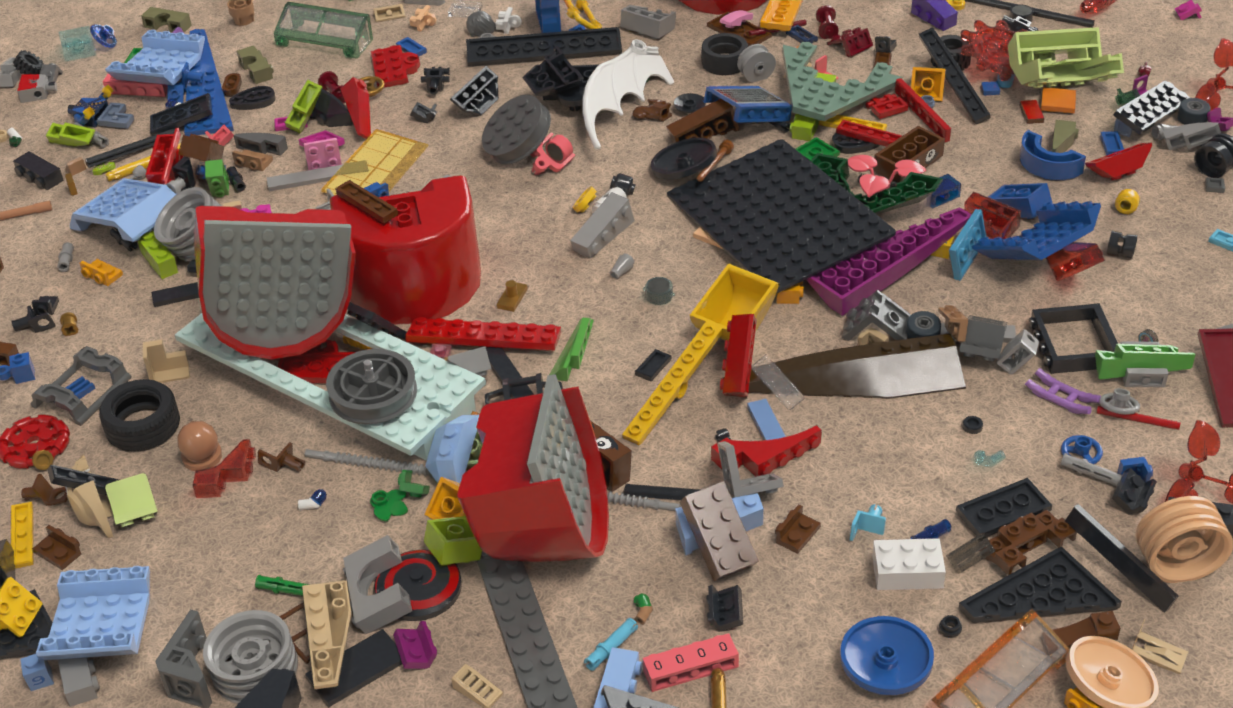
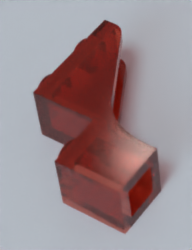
[193,439,256,498]

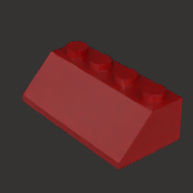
[720,314,757,398]

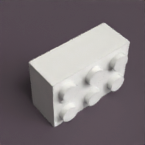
[872,539,946,590]

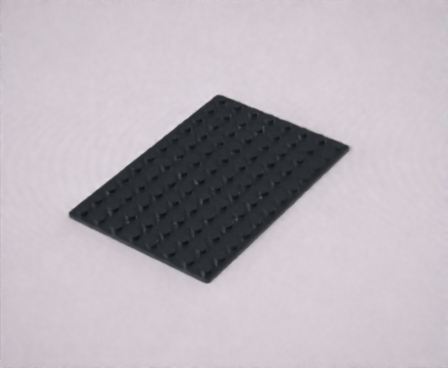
[667,139,896,294]

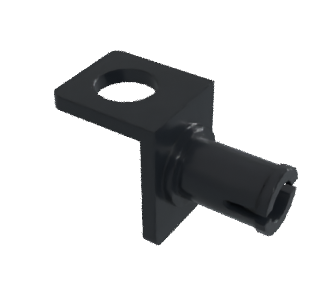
[11,305,56,333]

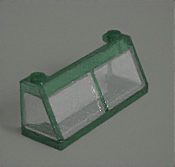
[274,2,373,59]

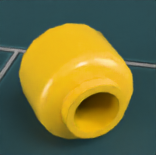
[1115,189,1140,214]

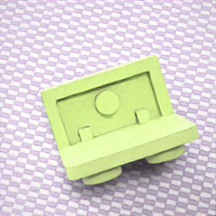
[105,473,158,527]

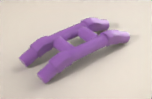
[1025,368,1101,414]

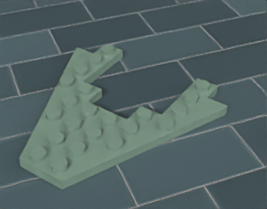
[782,42,903,121]

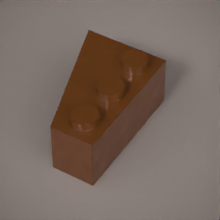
[178,133,225,162]

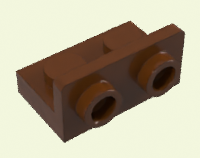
[775,505,821,554]
[32,525,82,571]

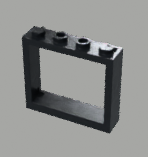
[1028,303,1118,374]

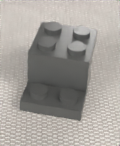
[960,315,1008,361]

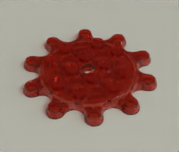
[961,20,1028,81]

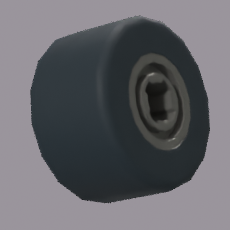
[1177,98,1211,125]
[906,311,941,339]

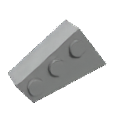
[620,5,676,39]

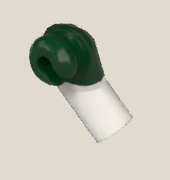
[7,128,22,147]

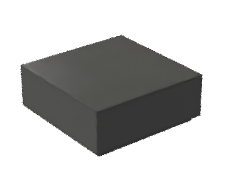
[1205,177,1225,193]

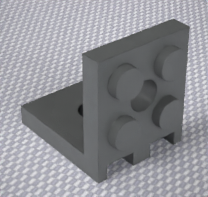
[842,290,911,341]

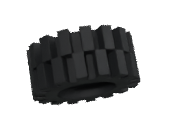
[13,50,44,74]

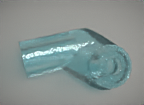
[974,450,1006,466]

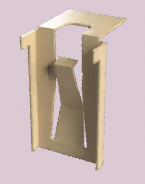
[1132,619,1188,674]

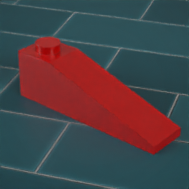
[340,77,371,140]

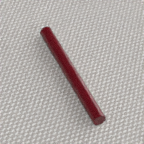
[749,19,807,36]

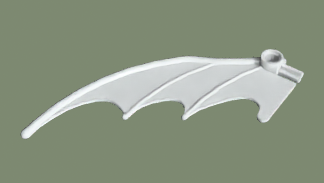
[582,39,674,150]

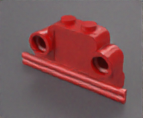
[145,128,184,185]

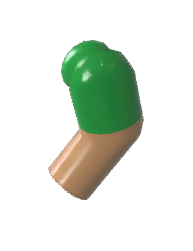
[634,593,653,625]

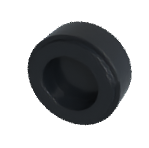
[962,416,983,434]

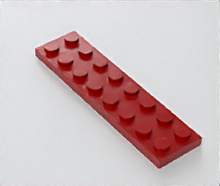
[406,317,561,351]

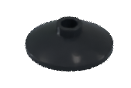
[674,93,706,113]

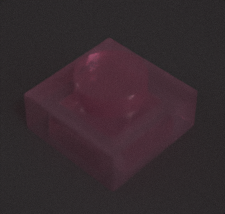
[430,344,452,359]

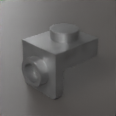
[40,63,63,82]

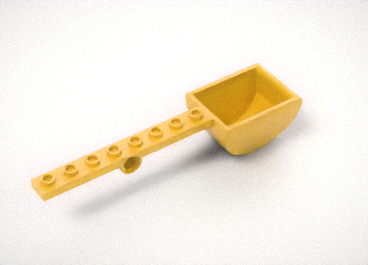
[622,264,779,446]

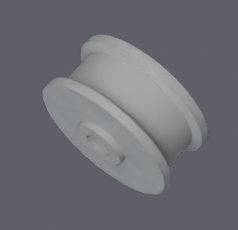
[737,44,776,82]

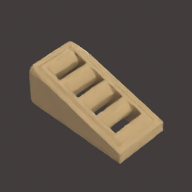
[452,664,503,708]

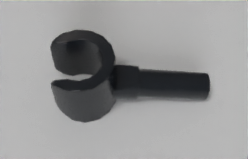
[715,428,731,442]

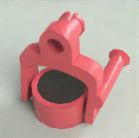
[530,132,575,175]

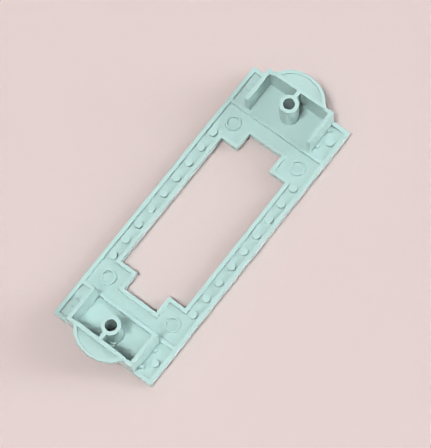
[175,313,486,461]

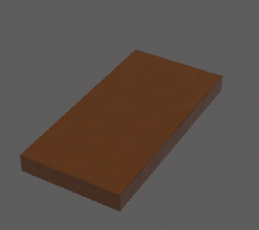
[707,12,772,47]

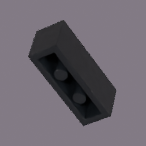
[13,151,64,190]

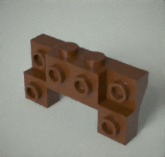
[979,510,1077,575]

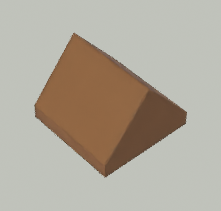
[65,157,87,176]

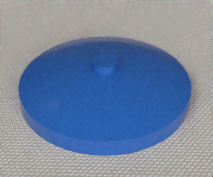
[840,616,934,695]

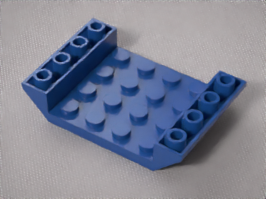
[972,201,1101,260]

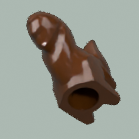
[632,99,672,122]

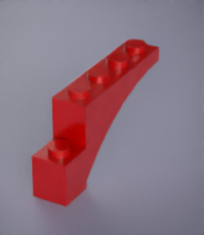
[711,425,822,477]

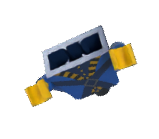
[68,85,114,128]

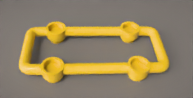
[564,0,603,29]

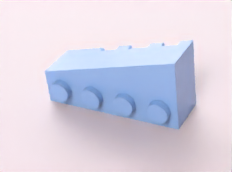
[675,493,764,555]

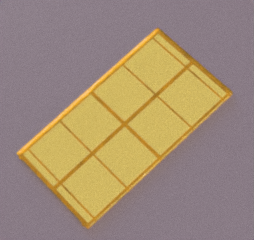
[321,129,429,196]

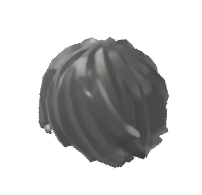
[466,11,496,37]

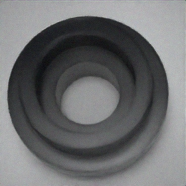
[939,615,962,637]

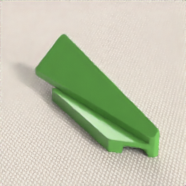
[549,317,594,381]
[1095,344,1196,379]

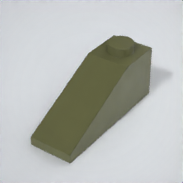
[1052,120,1079,153]

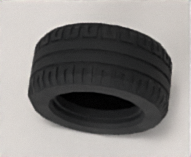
[99,379,180,452]

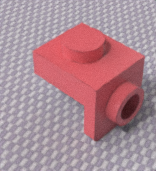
[205,125,234,146]

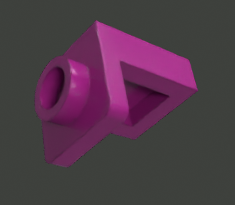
[1207,108,1233,131]

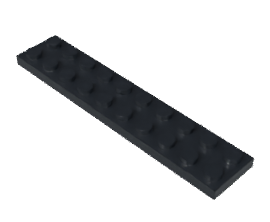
[466,27,622,66]

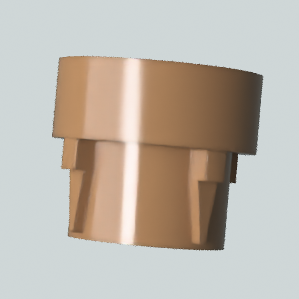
[227,0,255,26]

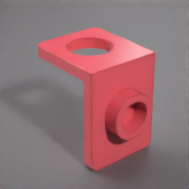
[814,55,838,80]

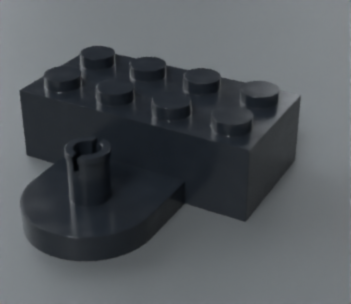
[543,64,599,111]

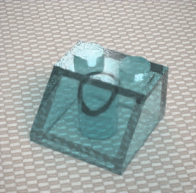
[58,26,96,61]

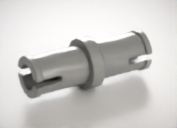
[57,242,74,272]

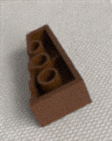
[666,98,740,143]

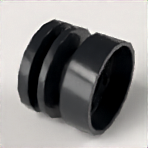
[1194,133,1233,178]

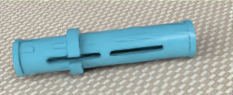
[584,618,638,671]

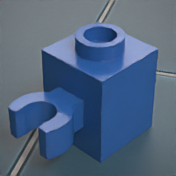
[0,352,35,384]

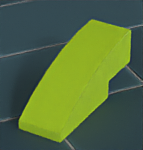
[285,80,322,133]
[46,122,95,146]

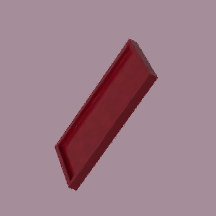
[1197,328,1233,428]

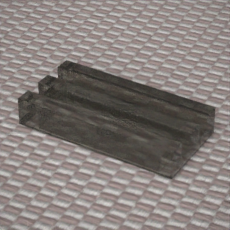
[946,532,995,574]

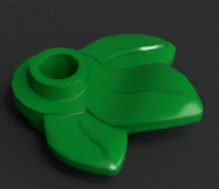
[370,489,408,521]

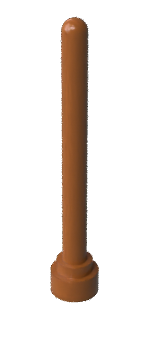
[697,140,734,182]

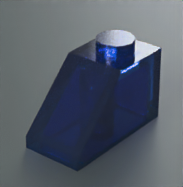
[930,174,961,209]

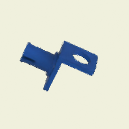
[175,62,204,87]

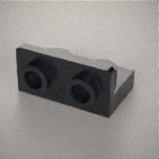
[172,156,196,191]
[1112,468,1157,515]

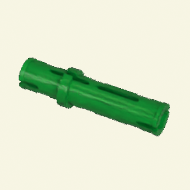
[255,575,310,596]

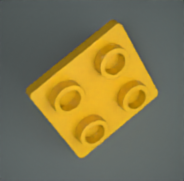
[0,577,42,637]

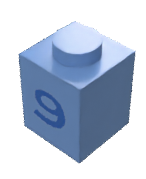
[20,654,54,691]

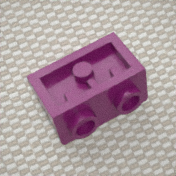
[393,621,437,669]

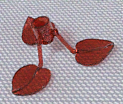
[1195,38,1233,111]
[1165,420,1233,504]

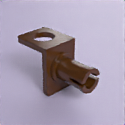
[257,442,306,472]
[21,474,68,506]

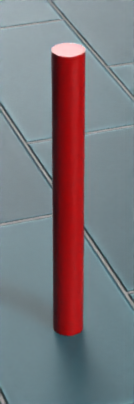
[1097,406,1181,430]

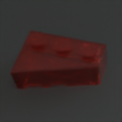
[964,192,1021,239]
[1046,242,1105,281]

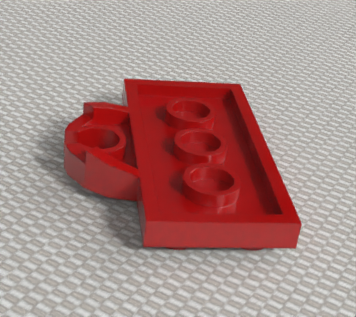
[371,45,421,88]
[277,339,356,383]

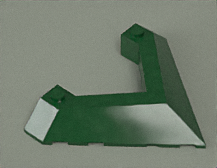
[811,153,943,214]

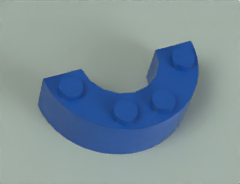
[1020,130,1086,180]

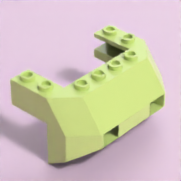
[1008,27,1124,89]

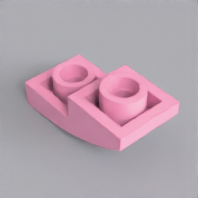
[720,10,753,28]

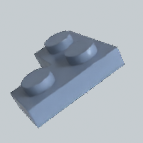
[97,102,134,129]

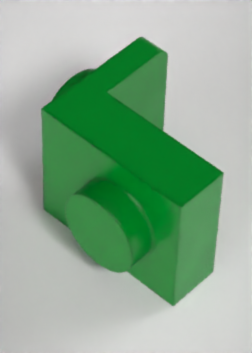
[398,470,430,497]

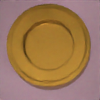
[32,450,53,470]

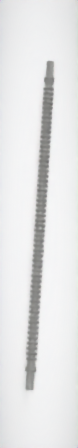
[305,449,680,511]

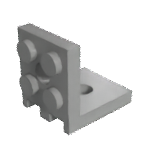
[717,441,784,497]

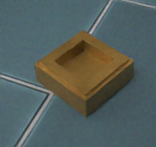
[65,173,78,196]

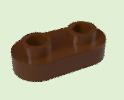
[222,73,242,96]

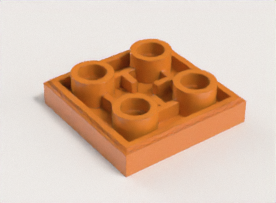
[1041,87,1076,113]

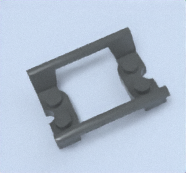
[30,346,132,426]

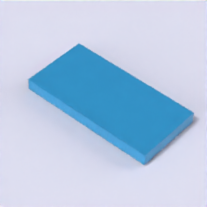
[949,209,986,281]

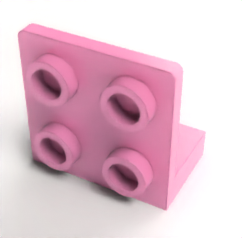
[304,138,342,170]

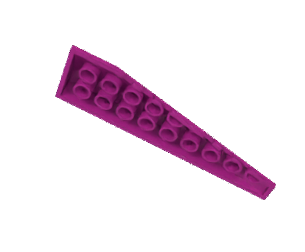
[806,207,972,316]

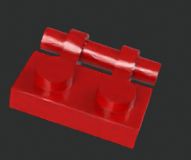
[866,94,908,119]

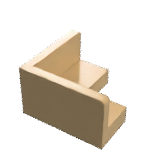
[143,339,190,383]

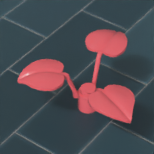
[848,155,926,197]

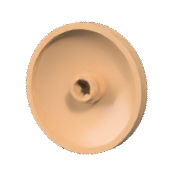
[1066,636,1159,708]

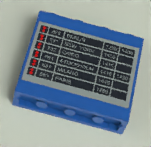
[703,86,792,122]

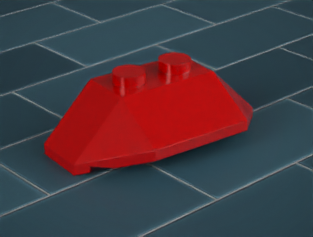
[1085,143,1152,180]

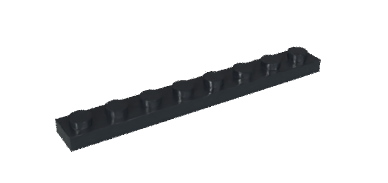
[919,27,991,124]

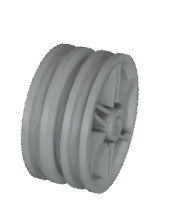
[154,187,221,261]
[203,610,298,704]

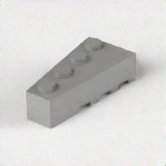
[570,192,635,259]

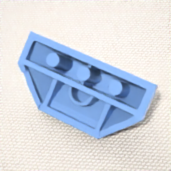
[425,415,479,483]

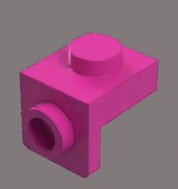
[1175,0,1202,20]

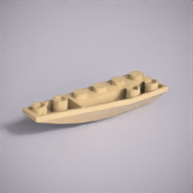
[302,580,351,689]

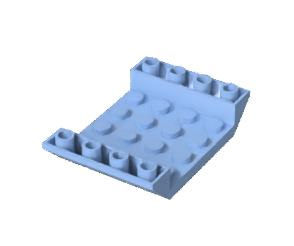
[105,30,205,85]
[69,178,176,242]
[36,566,150,660]

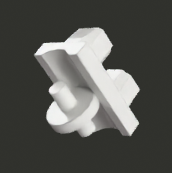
[496,7,522,34]

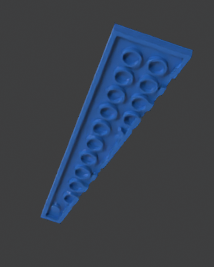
[184,29,234,136]

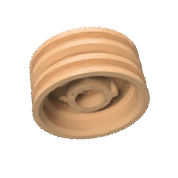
[1135,496,1233,583]

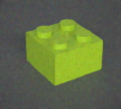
[424,516,482,565]

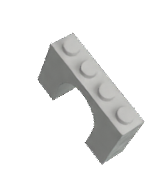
[343,535,412,634]

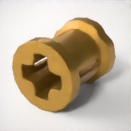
[60,312,79,336]

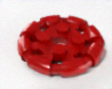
[0,414,70,469]

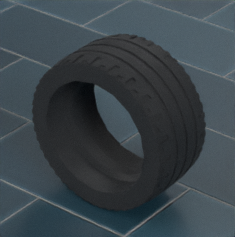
[701,33,748,76]

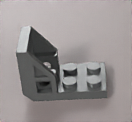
[155,609,212,708]

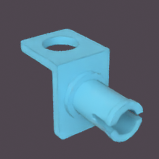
[850,504,886,541]

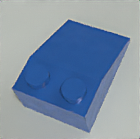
[984,183,1052,219]

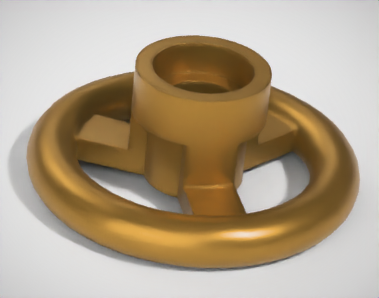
[359,76,384,97]

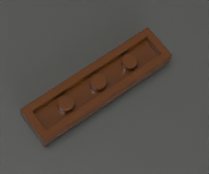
[335,180,398,223]

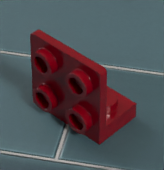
[826,27,873,57]

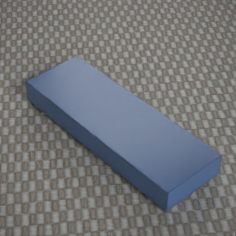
[747,399,786,440]

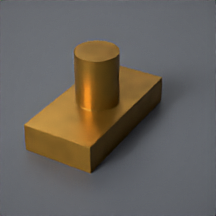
[497,280,528,312]

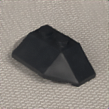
[450,66,499,116]
[310,89,354,127]

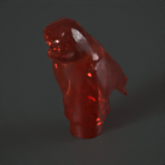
[1080,0,1117,14]

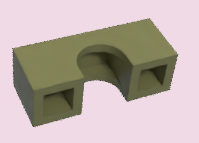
[141,7,192,33]
[236,45,274,84]

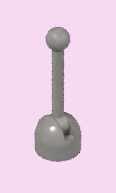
[129,165,146,180]

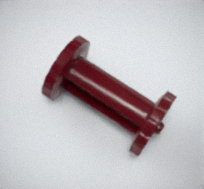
[816,5,839,39]
[318,71,345,103]

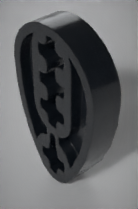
[229,86,276,110]
[832,133,880,154]

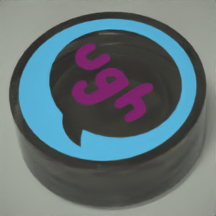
[1138,329,1159,342]

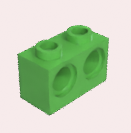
[205,159,229,197]

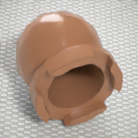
[177,421,222,472]

